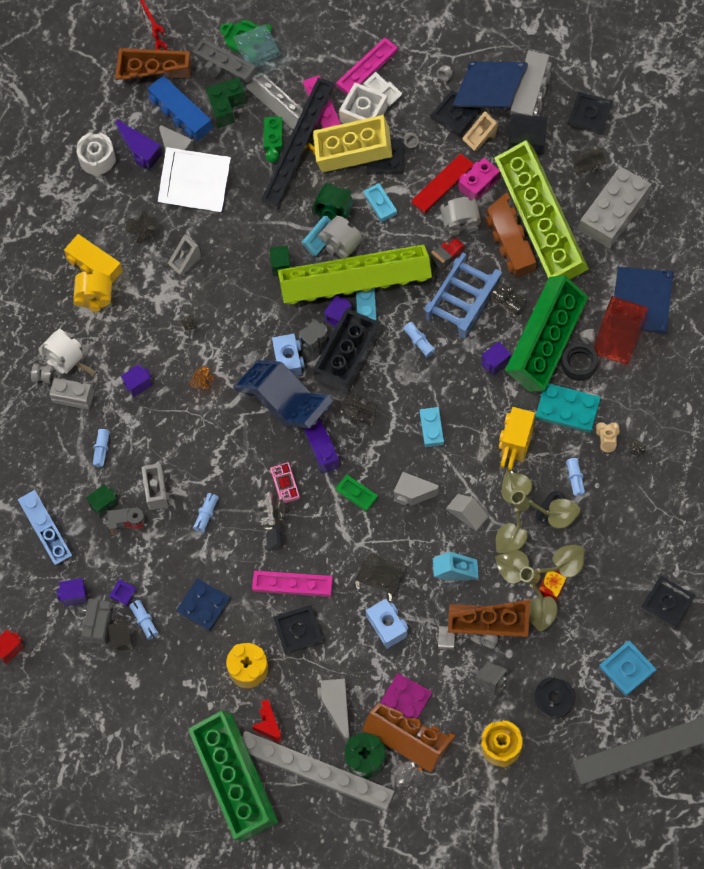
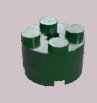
[312,183,354,221]
[344,733,386,779]

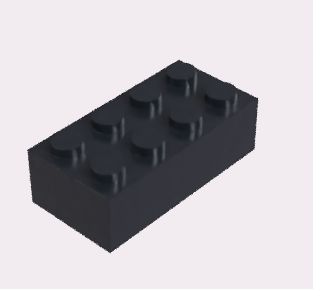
[313,308,381,394]

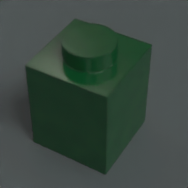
[270,246,291,276]
[86,484,118,518]

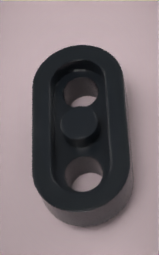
[536,491,566,527]

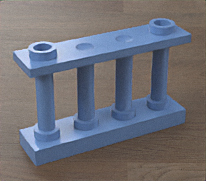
[424,253,502,339]

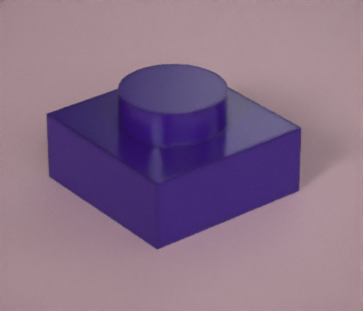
[109,580,137,607]

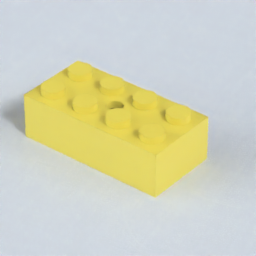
[313,115,392,173]

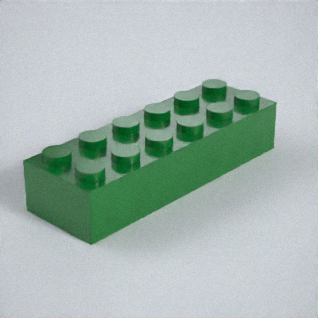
[505,275,588,392]
[188,710,278,841]

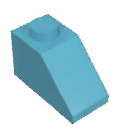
[433,552,478,581]

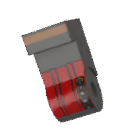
[430,236,465,272]
[107,508,145,535]

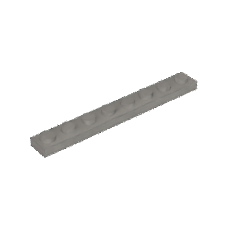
[242,731,395,811]

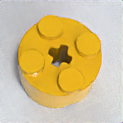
[73,271,112,312]
[226,643,268,688]
[481,721,522,767]

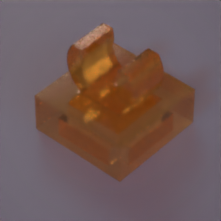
[189,366,214,390]

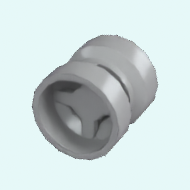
[31,363,54,384]

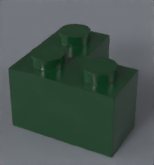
[205,78,246,128]

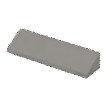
[246,73,303,130]

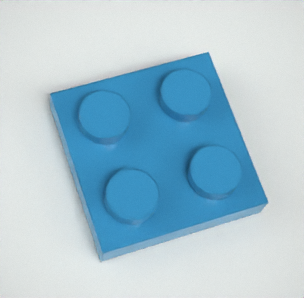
[599,641,656,697]

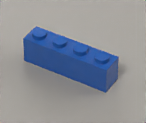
[147,76,213,142]

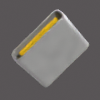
[438,626,455,650]

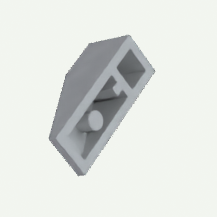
[317,679,349,743]

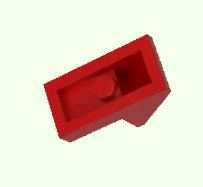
[252,699,282,743]

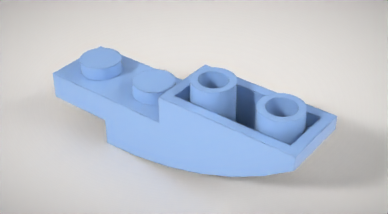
[18,490,72,565]

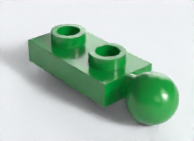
[263,117,283,163]

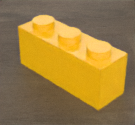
[64,234,123,283]

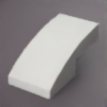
[363,72,402,107]

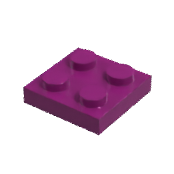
[380,673,433,719]

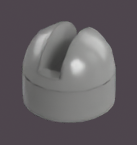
[437,65,453,82]
[404,132,419,148]
[579,329,595,344]
[481,635,498,649]

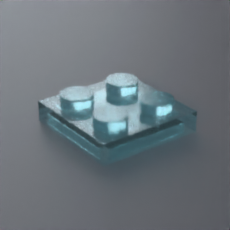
[233,24,280,65]

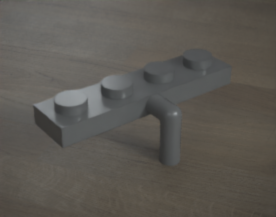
[192,39,258,84]

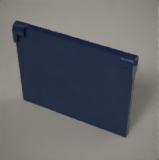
[453,61,528,108]
[610,266,674,334]

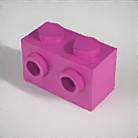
[459,158,500,201]

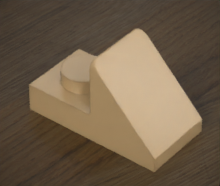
[462,111,498,151]

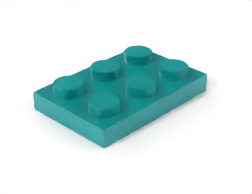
[535,383,601,433]

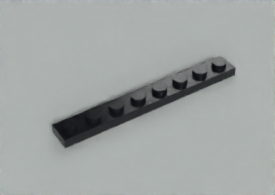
[261,78,335,209]

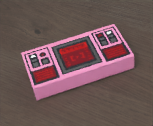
[270,462,300,504]

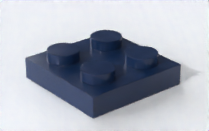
[176,578,231,632]

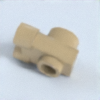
[596,423,620,452]

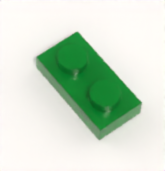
[335,475,378,513]

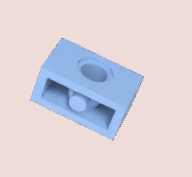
[272,334,305,376]
[366,599,408,649]

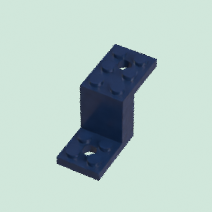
[233,360,333,428]

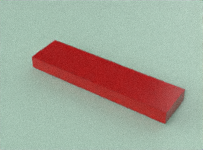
[411,153,474,214]

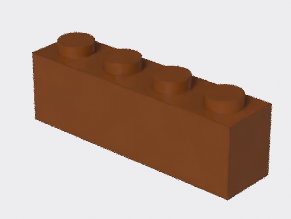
[115,48,192,80]
[485,193,536,278]
[448,599,530,637]
[362,703,456,772]

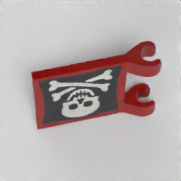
[139,0,168,50]

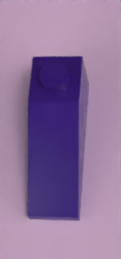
[115,119,162,170]
[303,418,339,474]

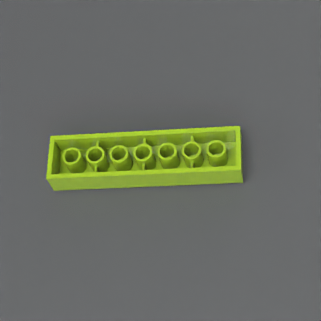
[495,140,589,279]
[278,245,432,304]

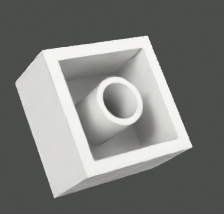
[339,83,388,124]

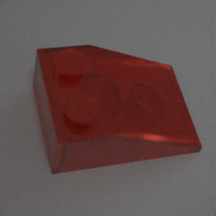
[594,296,648,365]

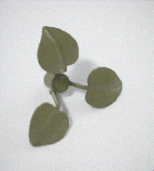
[496,470,580,554]
[495,545,585,632]

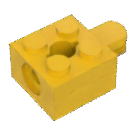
[499,407,535,471]

